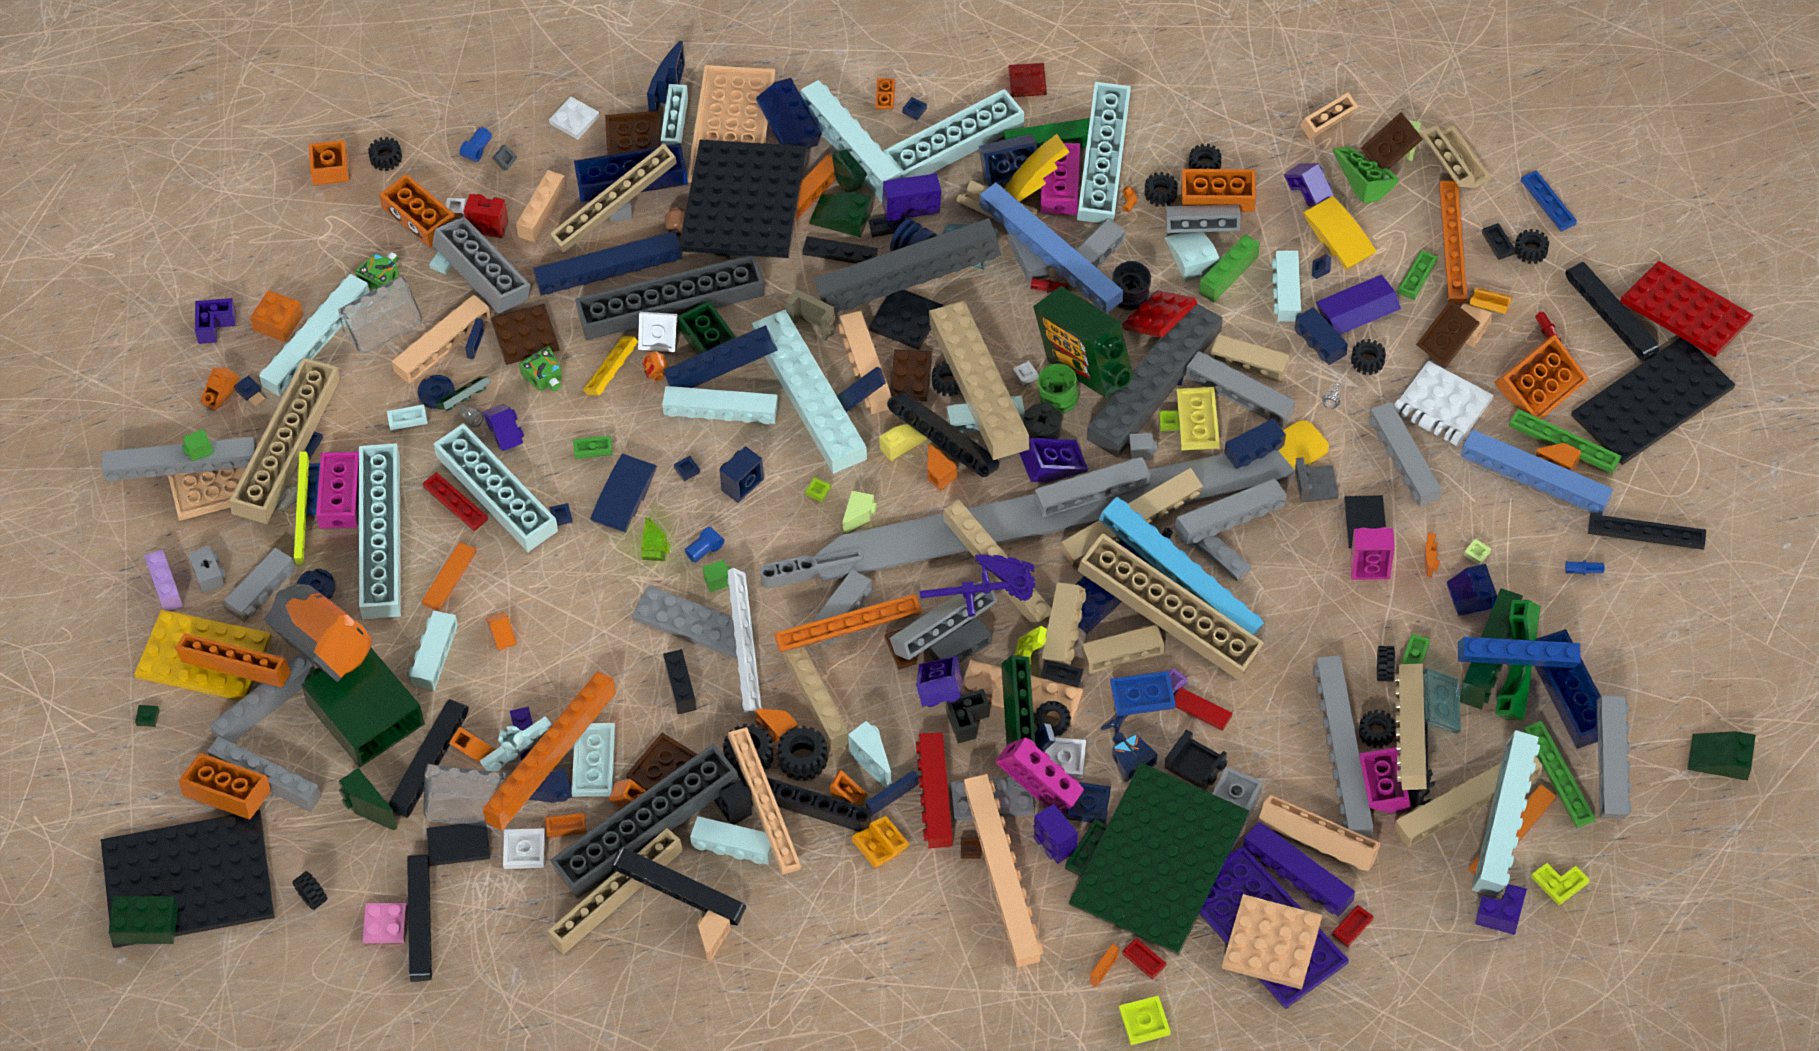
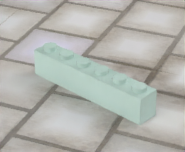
[662,386,778,424]

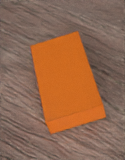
[545,813,587,838]
[1090,943,1119,987]

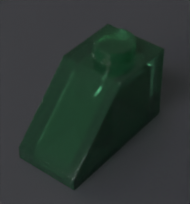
[832,149,867,193]

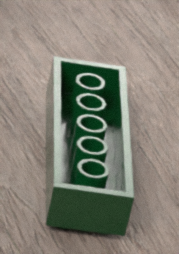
[1459,588,1523,710]

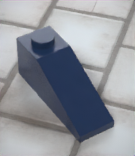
[528,768,573,803]

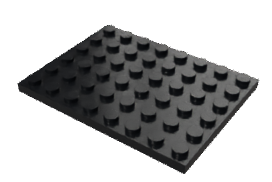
[679,139,807,258]
[101,810,275,948]

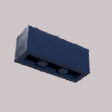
[1294,307,1348,365]
[1224,418,1286,469]

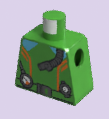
[355,252,399,297]
[519,346,562,391]

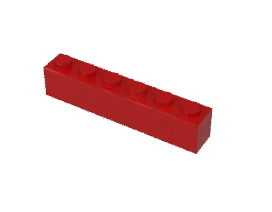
[915,732,953,848]

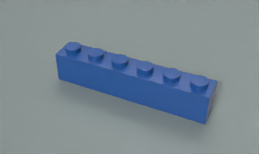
[1458,637,1581,668]

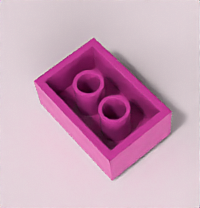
[1350,527,1395,580]

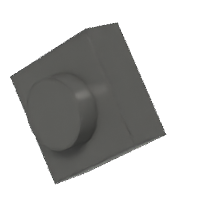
[492,145,517,171]

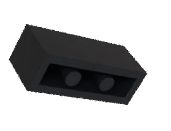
[663,649,697,714]

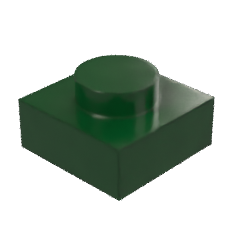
[135,705,159,727]

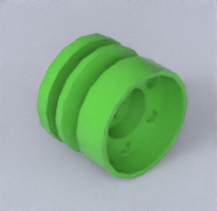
[1037,363,1079,414]

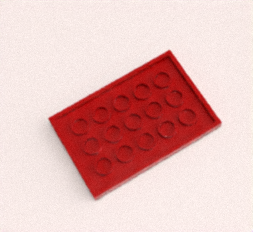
[1620,261,1754,358]

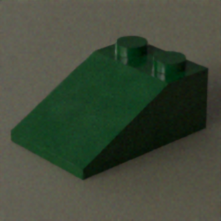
[809,192,873,238]
[1688,731,1756,781]
[339,768,397,830]

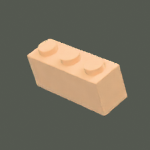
[1300,92,1358,140]

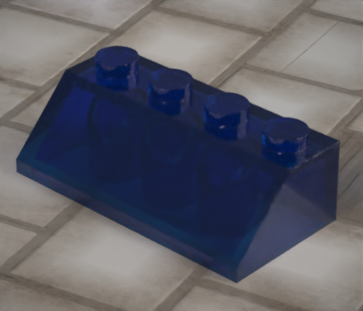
[756,78,821,149]

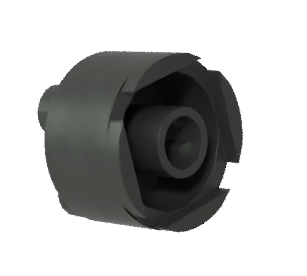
[1023,402,1061,439]

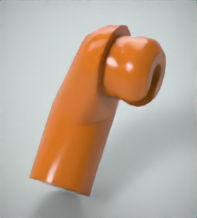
[1122,186,1138,212]

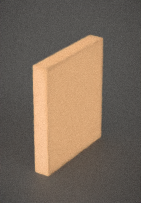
[248,392,266,407]

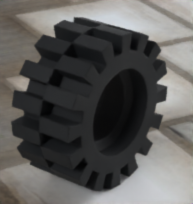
[368,137,402,171]
[1189,143,1222,169]
[1144,172,1178,207]
[1515,229,1549,264]
[1351,339,1386,375]
[931,361,961,397]
[1376,646,1395,682]
[1034,701,1071,737]
[1359,709,1396,748]
[292,871,328,910]

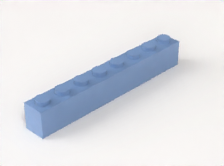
[1461,429,1613,515]

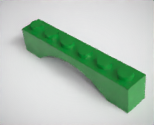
[1495,600,1541,721]

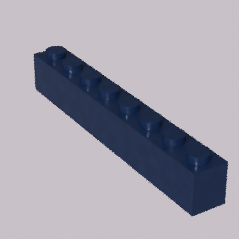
[533,231,682,296]

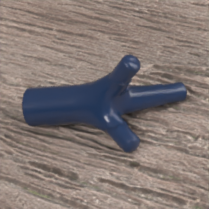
[1101,715,1129,735]

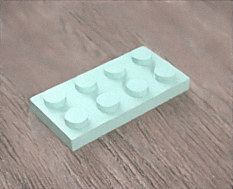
[572,723,615,797]

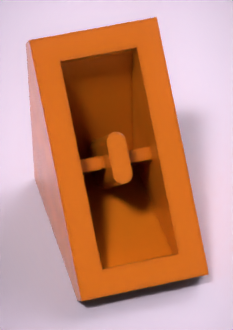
[485,612,517,651]
[830,770,867,806]

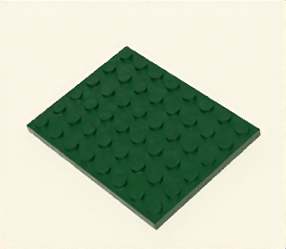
[1069,762,1250,955]

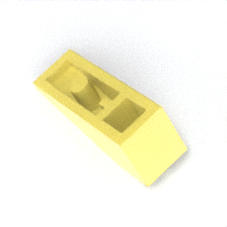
[879,424,928,461]

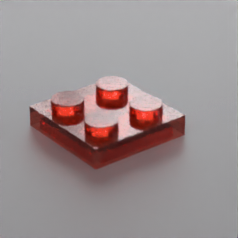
[1008,63,1047,97]

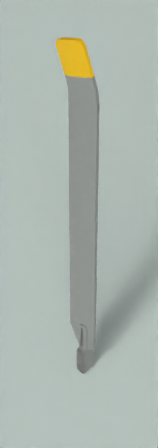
[760,420,1329,588]

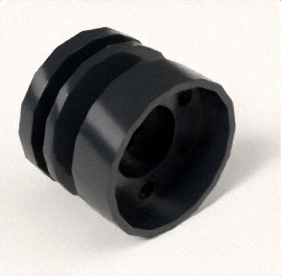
[1112,261,1151,310]

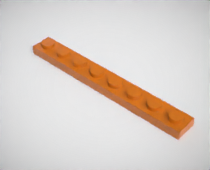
[1439,180,1467,303]
[773,594,922,653]

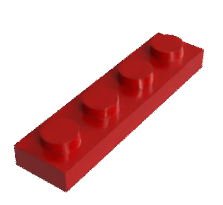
[422,472,488,531]

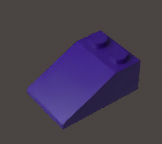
[1019,438,1089,482]

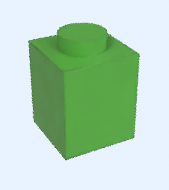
[182,429,213,462]
[702,560,731,592]

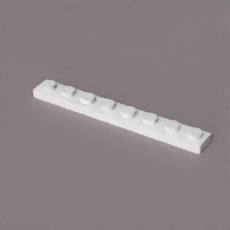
[728,568,761,717]

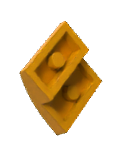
[1469,287,1513,314]
[851,816,909,869]

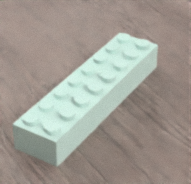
[801,80,902,202]
[1077,82,1131,223]
[883,89,1024,179]
[433,423,558,552]
[1472,730,1540,897]

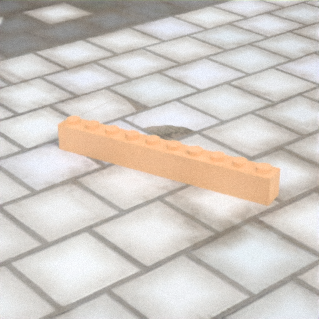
[964,774,1043,968]

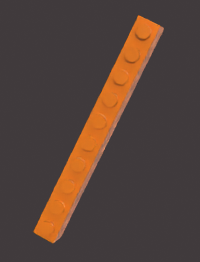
[482,671,616,831]

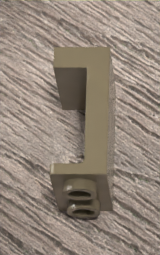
[786,289,836,341]

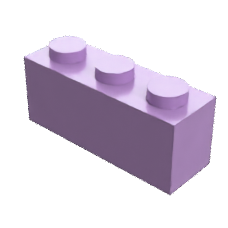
[144,549,183,611]

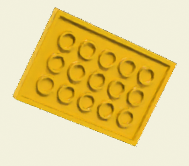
[134,609,272,701]

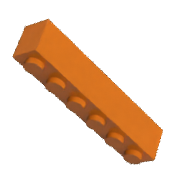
[175,633,291,688]

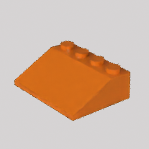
[1494,335,1589,419]

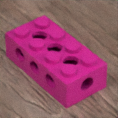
[1041,142,1080,215]
[316,452,359,529]
[995,737,1084,811]

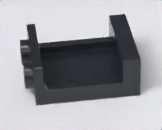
[1164,729,1228,791]

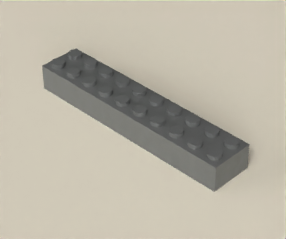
[814,218,1001,314]
[575,256,765,340]
[1087,304,1223,457]
[550,743,740,898]

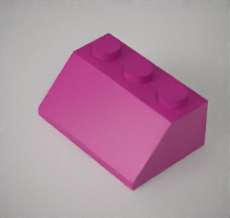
[1359,747,1410,814]

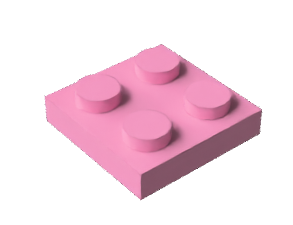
[363,903,407,943]

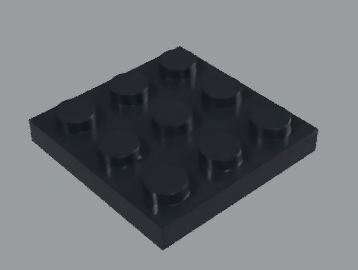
[869,290,943,350]

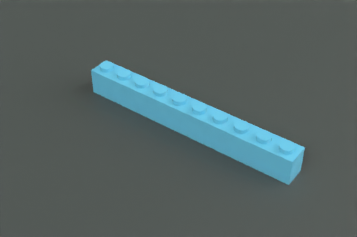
[1099,497,1264,636]

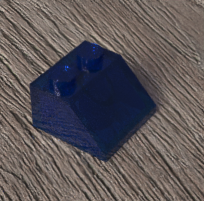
[1446,564,1497,616]

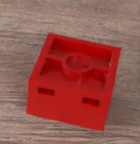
[464,193,509,239]

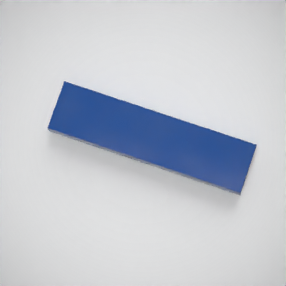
[1521,170,1577,232]

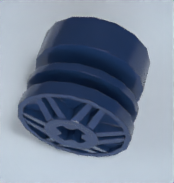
[890,219,937,252]

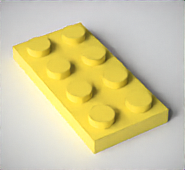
[1177,387,1220,450]

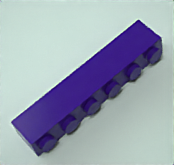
[1243,821,1355,917]

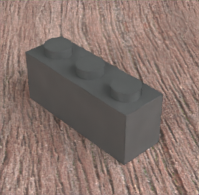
[930,617,992,663]

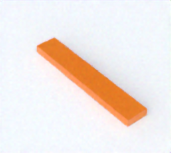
[1469,784,1557,874]

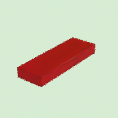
[1174,687,1233,731]

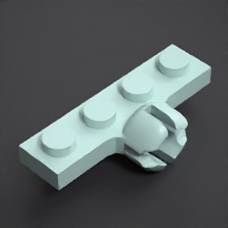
[480,716,552,774]

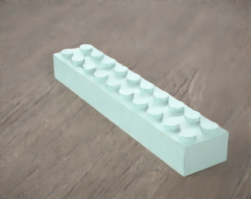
[752,310,867,474]
[359,443,401,619]

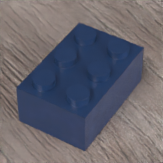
[979,134,1037,187]

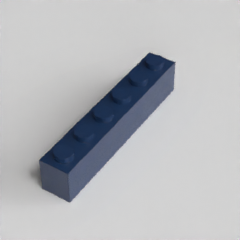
[663,325,778,388]

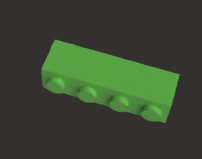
[1199,234,1260,303]

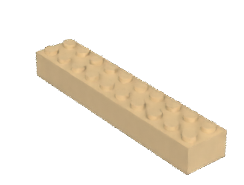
[929,301,1029,460]
[229,358,340,524]
[1077,533,1264,680]

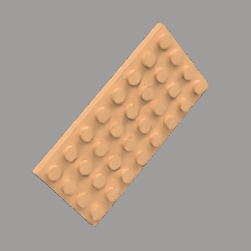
[687,65,776,182]

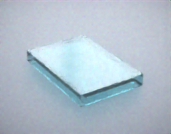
[1423,668,1461,734]

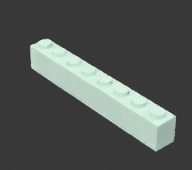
[259,274,370,396]

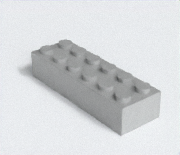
[432,217,530,314]

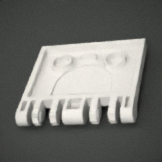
[1393,361,1493,446]

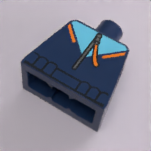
[1112,732,1158,782]

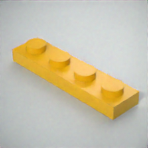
[583,336,638,396]

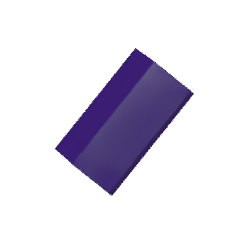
[1316,274,1401,335]

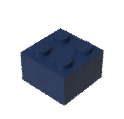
[719,446,764,503]

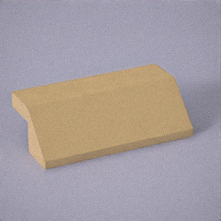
[1421,125,1491,188]
[956,179,1040,219]

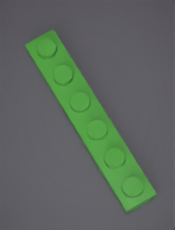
[1509,409,1621,474]
[1523,721,1595,829]

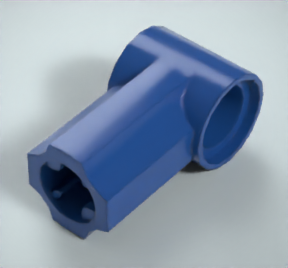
[459,127,492,162]
[684,527,725,563]

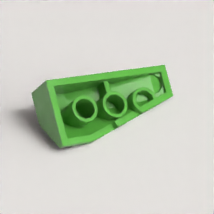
[1333,146,1399,203]

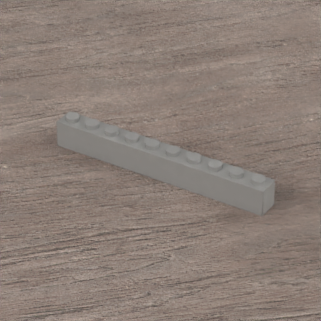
[1313,656,1373,838]

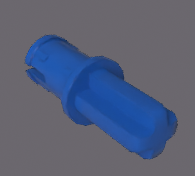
[1565,560,1605,575]

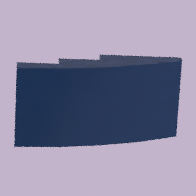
[647,41,685,111]
[590,453,657,533]

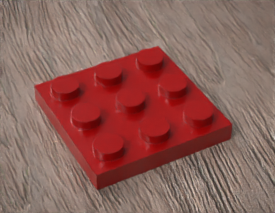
[1122,290,1197,338]

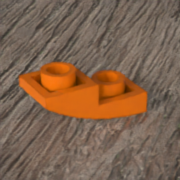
[875,78,895,110]
[1424,532,1440,577]

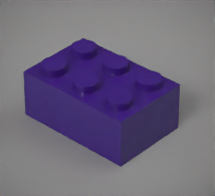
[882,173,941,221]
[916,655,963,707]

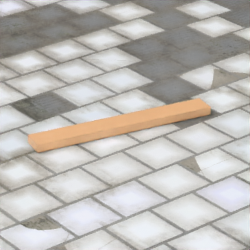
[728,727,801,875]

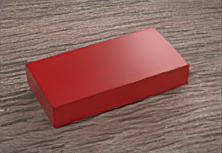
[1332,905,1374,947]
[1122,938,1166,980]

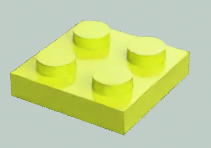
[1119,996,1171,1045]

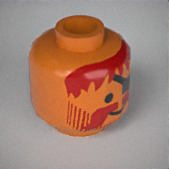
[642,352,669,381]

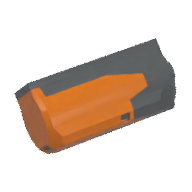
[263,584,372,682]

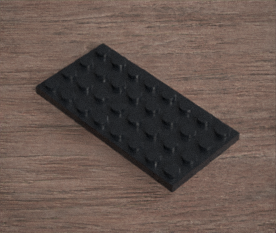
[1571,338,1735,465]

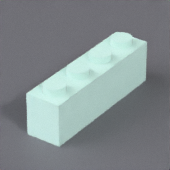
[660,84,688,155]
[1272,251,1301,322]
[947,396,1025,434]
[408,611,458,690]
[690,816,773,865]

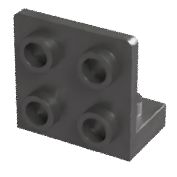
[1295,457,1339,502]

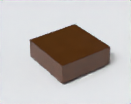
[961,837,981,859]

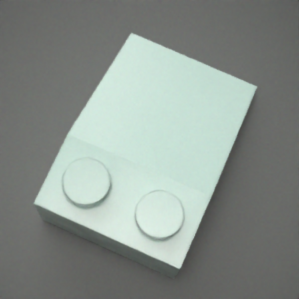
[1165,232,1219,281]
[848,721,891,789]

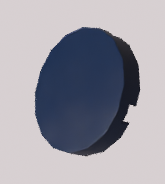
[417,375,455,409]
[297,569,336,599]

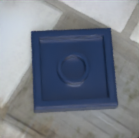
[1066,782,1111,824]

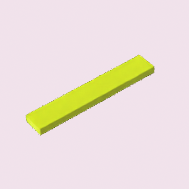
[294,452,309,565]

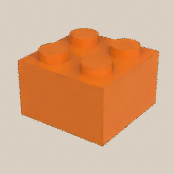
[309,140,349,185]
[250,290,303,342]

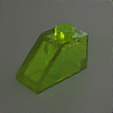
[641,517,670,561]

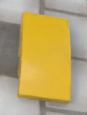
[1005,134,1070,202]
[1302,196,1377,270]

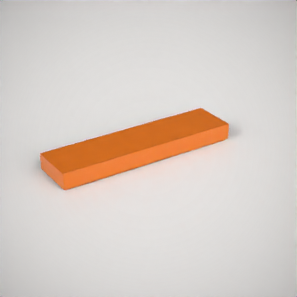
[422,542,477,611]

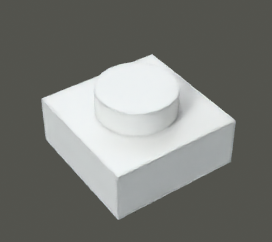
[446,198,466,217]
[1013,361,1038,386]

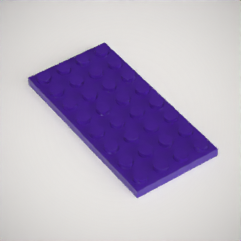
[1200,846,1349,1009]

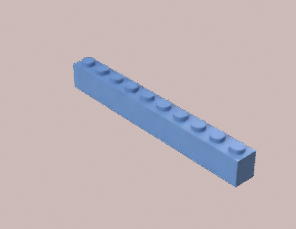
[980,183,1123,314]

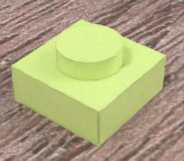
[1464,539,1491,566]

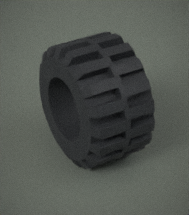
[723,724,774,777]
[777,726,828,781]

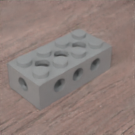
[1212,767,1263,856]

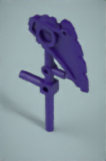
[920,554,1035,617]

